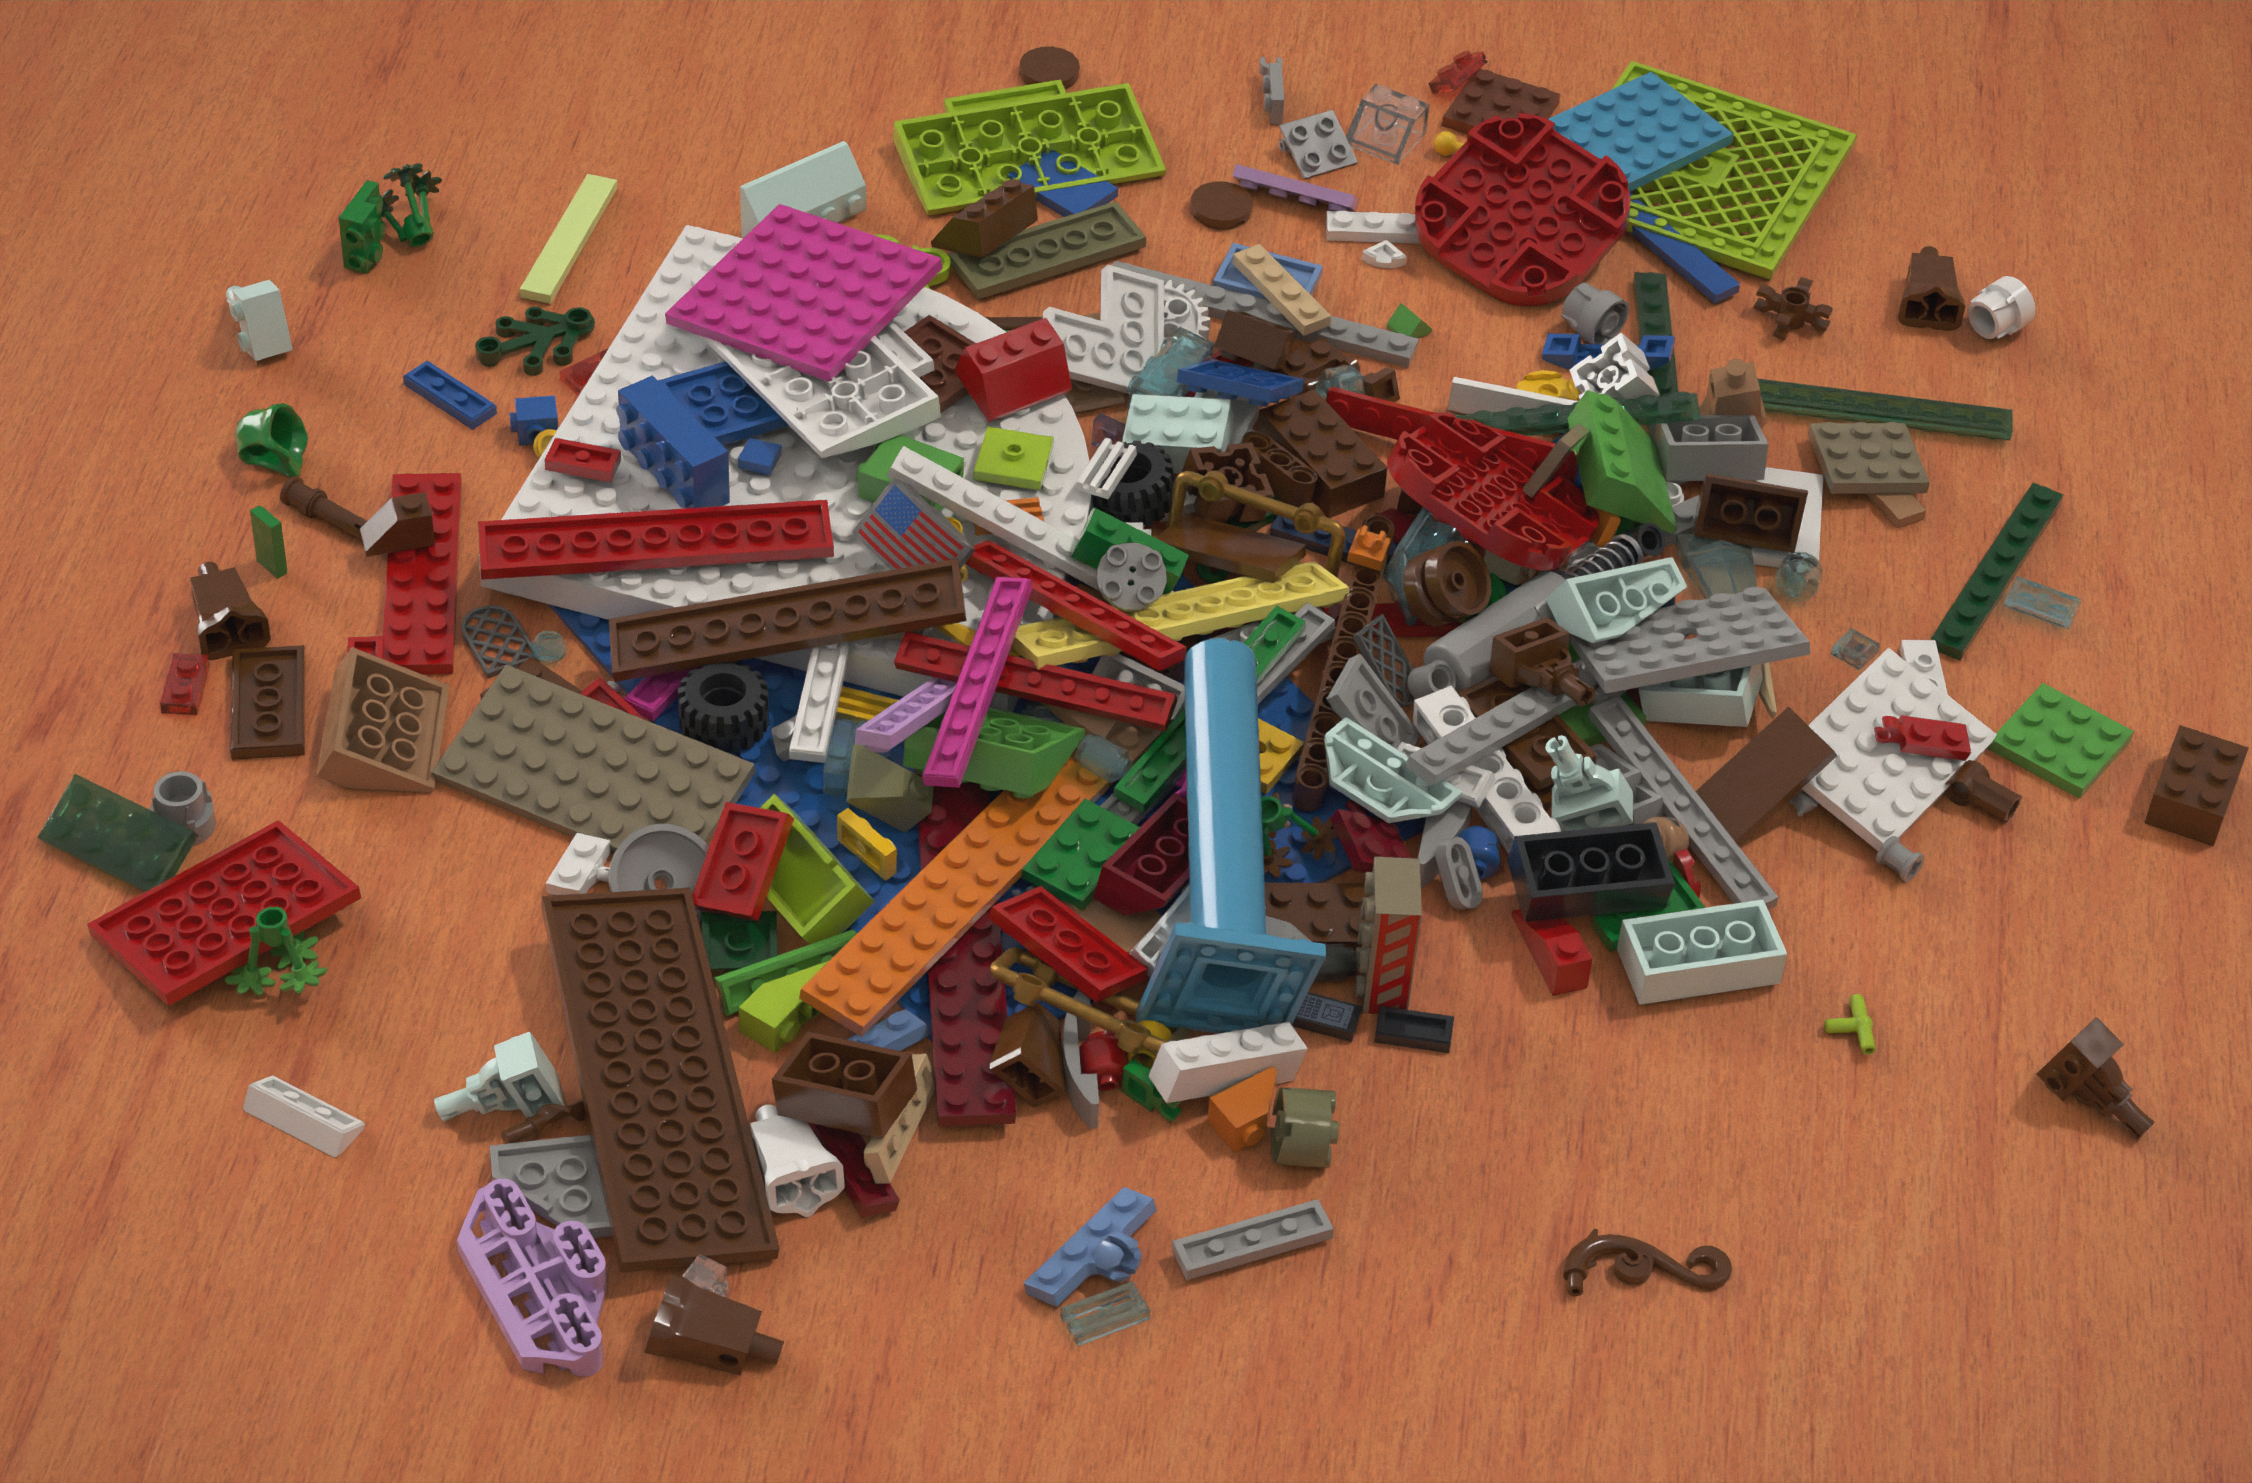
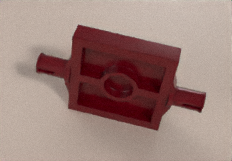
[1330,799,1412,873]

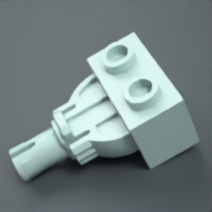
[226,280,293,361]
[1545,736,1633,831]
[434,1032,565,1122]

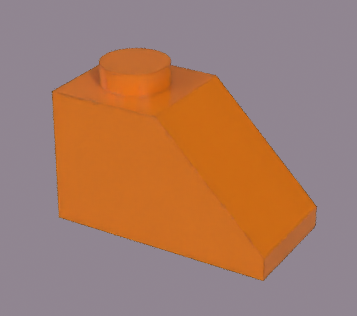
[1207,1066,1277,1153]

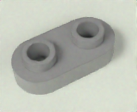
[1436,837,1483,910]

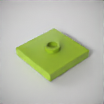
[973,427,1054,490]

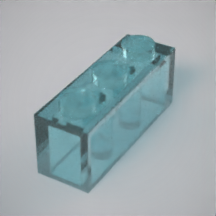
[1127,327,1214,409]

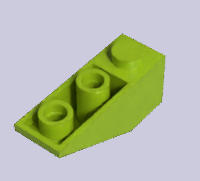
[739,961,828,1053]

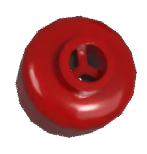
[1079,1031,1129,1091]

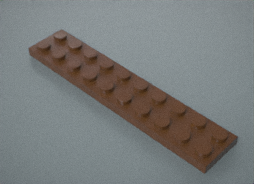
[609,559,967,682]

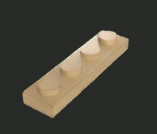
[1232,244,1331,336]
[864,1054,935,1184]

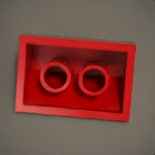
[954,318,1072,422]

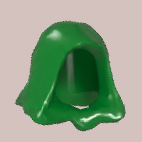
[234,403,308,478]

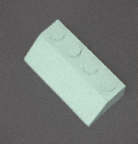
[740,141,866,238]

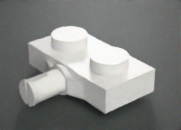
[546,833,612,895]

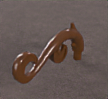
[1563,1229,1732,1296]

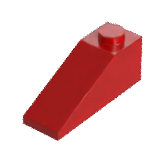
[1511,909,1593,996]

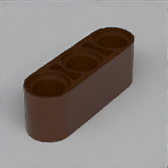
[1242,431,1318,508]

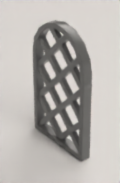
[461,605,540,678]
[1353,614,1416,708]

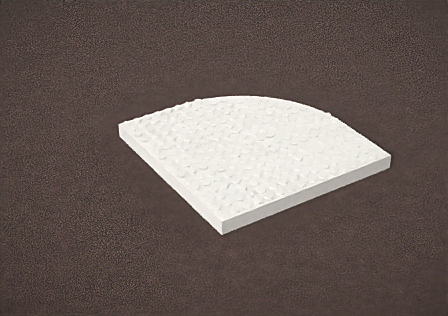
[478,225,1091,712]

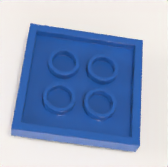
[1176,359,1304,407]
[658,361,789,445]

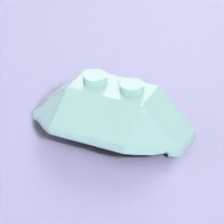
[1324,717,1462,823]

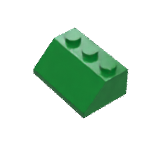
[1071,508,1189,595]

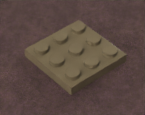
[1808,422,1930,494]

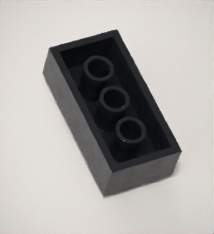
[1507,822,1675,922]

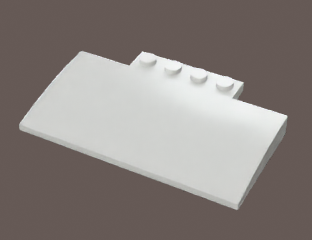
[701,320,941,458]

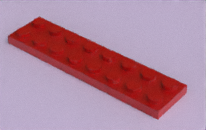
[383,473,462,675]

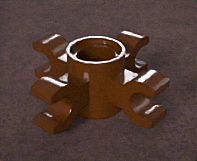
[1754,277,1833,340]

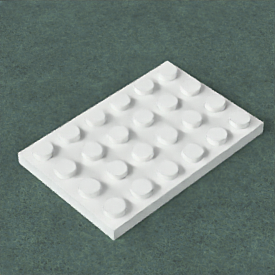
[1802,648,1997,851]

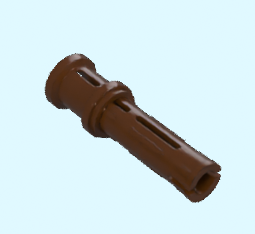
[280,476,367,542]

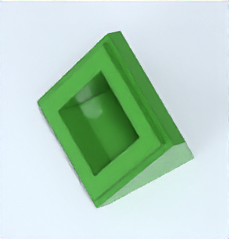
[1387,303,1432,339]

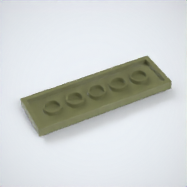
[948,201,1146,300]

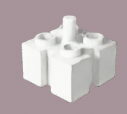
[1570,333,1659,412]

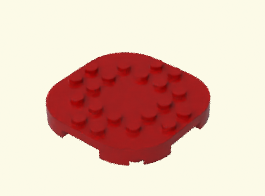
[1415,113,1631,306]
[1387,413,1599,571]

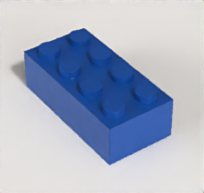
[616,375,730,508]

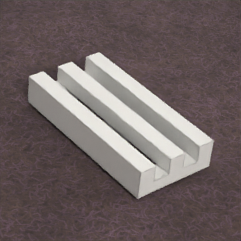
[1077,438,1137,499]

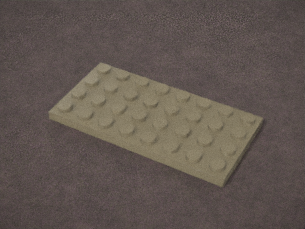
[432,665,756,854]

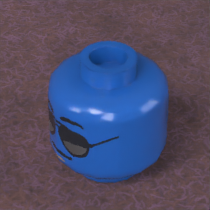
[1458,826,1501,880]

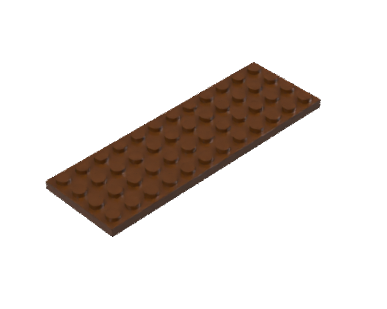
[541,888,780,1272]

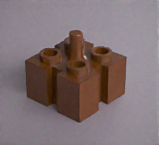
[1181,442,1274,524]

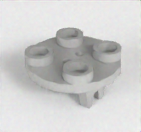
[1097,543,1167,611]

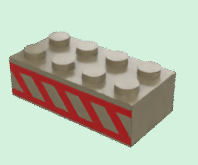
[1355,857,1422,1014]

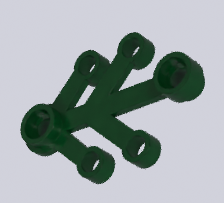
[475,307,595,376]

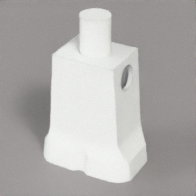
[750,1104,845,1217]

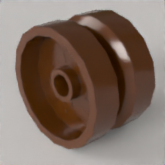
[1403,540,1491,627]

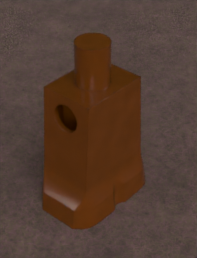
[1898,246,1966,331]
[190,562,271,660]
[644,1272,784,1375]

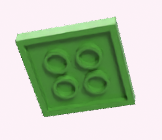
[1988,683,2134,799]

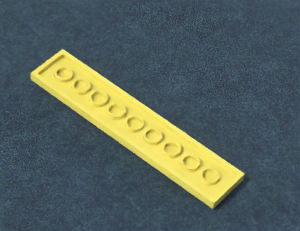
[1011,561,1349,670]

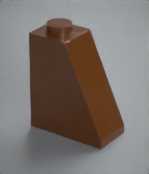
[989,1002,1066,1107]

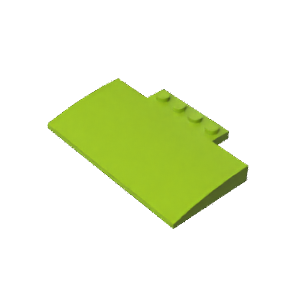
[893,80,1166,216]

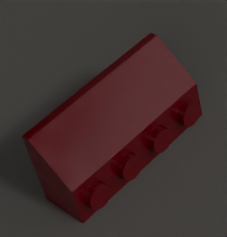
[1093,793,1189,916]

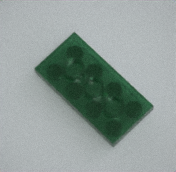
[37,774,199,892]

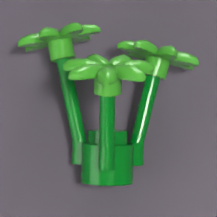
[225,907,328,996]

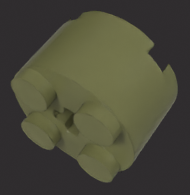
[1271,1087,1339,1168]

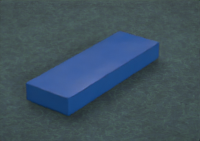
[403,360,497,430]

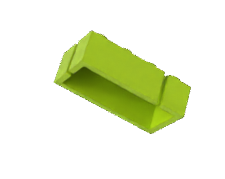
[760,794,875,944]

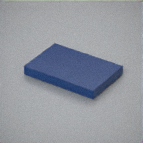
[1007,150,1118,217]

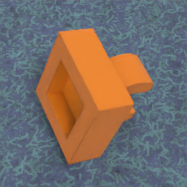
[1347,525,1391,571]

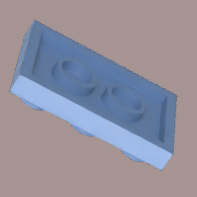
[1213,243,1323,300]

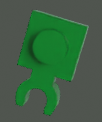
[1122,1059,1182,1121]

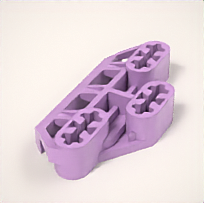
[457,1178,607,1377]

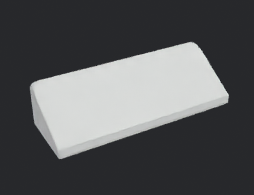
[243,1075,365,1157]

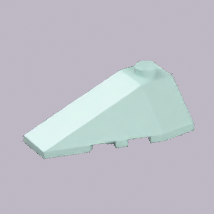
[1546,557,1687,643]

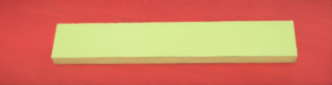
[520,174,618,304]

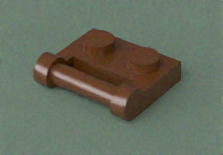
[1272,337,1360,395]

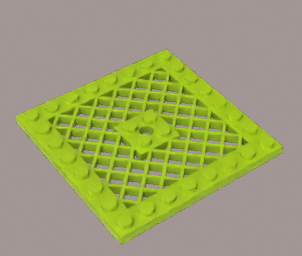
[1611,61,1857,280]

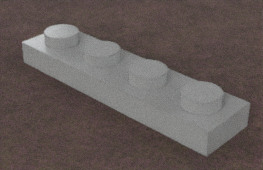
[1172,1199,1334,1281]

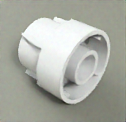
[1968,276,2036,339]

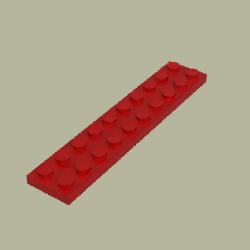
[478,500,834,580]

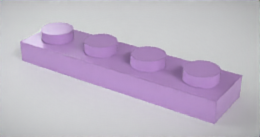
[1232,164,1359,211]

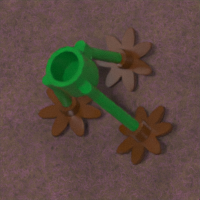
[1261,792,1339,878]

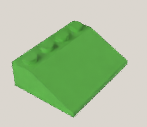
[1567,390,1677,534]
[903,707,1085,798]

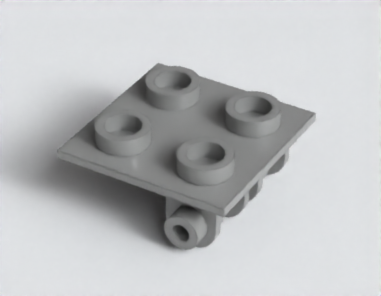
[1279,110,1358,179]

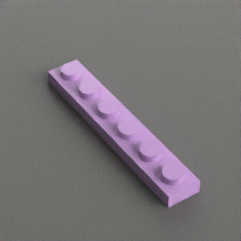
[855,677,957,752]

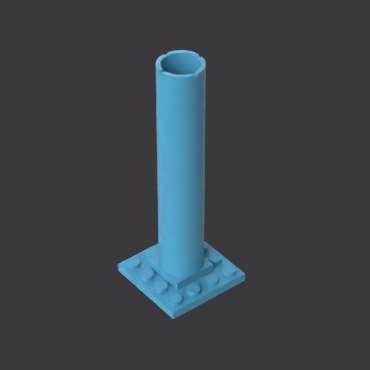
[1136,638,1326,1034]

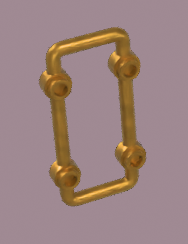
[1167,471,1345,577]
[990,947,1191,1054]

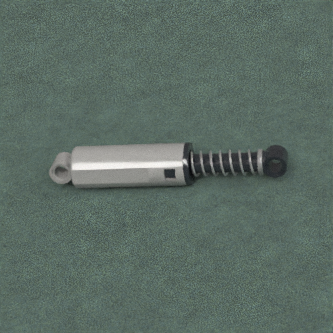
[1408,523,1665,699]

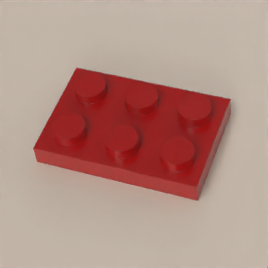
[692,802,794,921]

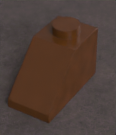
[360,492,435,557]

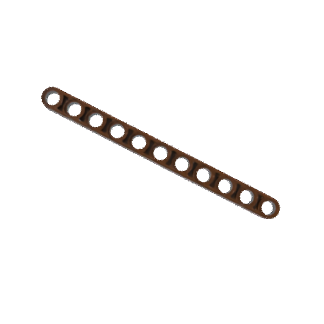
[1292,515,1395,812]

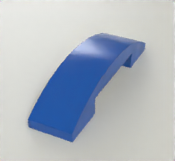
[1542,333,1675,371]

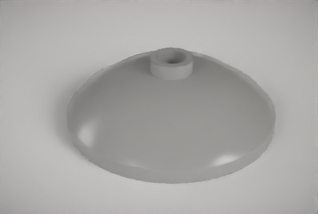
[609,824,709,922]

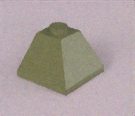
[846,744,934,833]

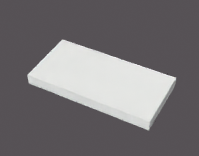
[1750,467,1823,573]

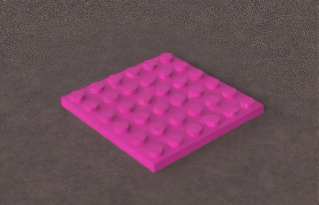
[665,204,943,382]

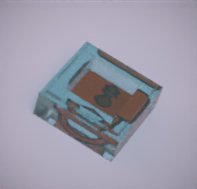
[1831,628,1880,670]

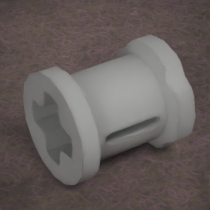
[1876,836,1925,882]

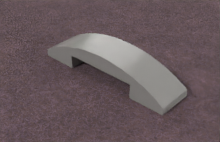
[1062,989,1099,1128]

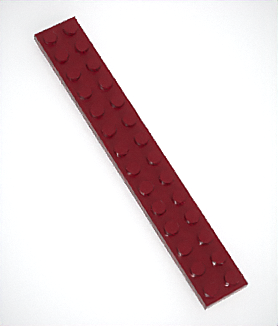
[914,769,1016,1127]

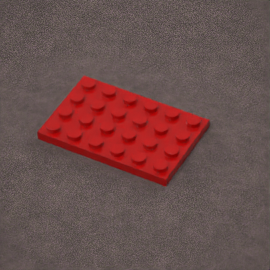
[87,820,362,1006]

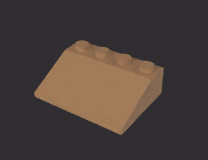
[316,647,450,793]

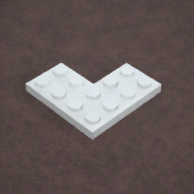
[1043,264,1164,396]

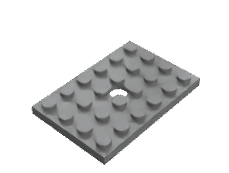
[1569,587,1810,694]

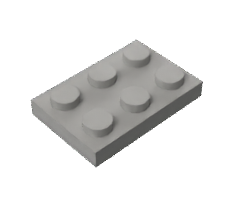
[1327,654,1420,749]

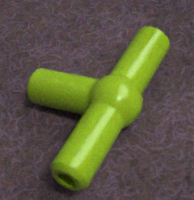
[1824,994,1876,1055]

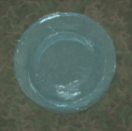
[531,631,567,663]

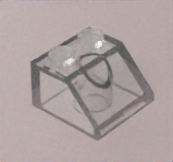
[1346,84,1430,165]

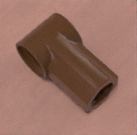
[1945,760,2022,822]

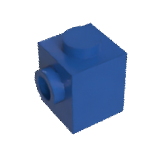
[509,395,558,446]

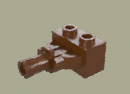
[1489,617,1596,706]
[2036,1017,2155,1139]

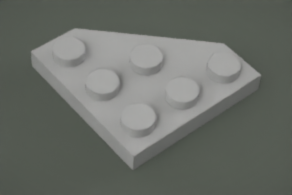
[489,1135,612,1238]

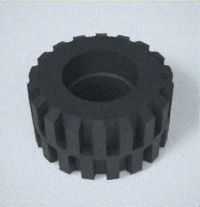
[1090,441,1175,527]
[678,661,769,754]

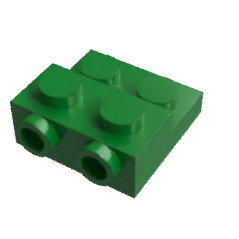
[338,180,386,274]

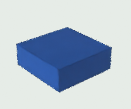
[738,438,782,476]

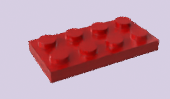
[988,886,1149,1002]

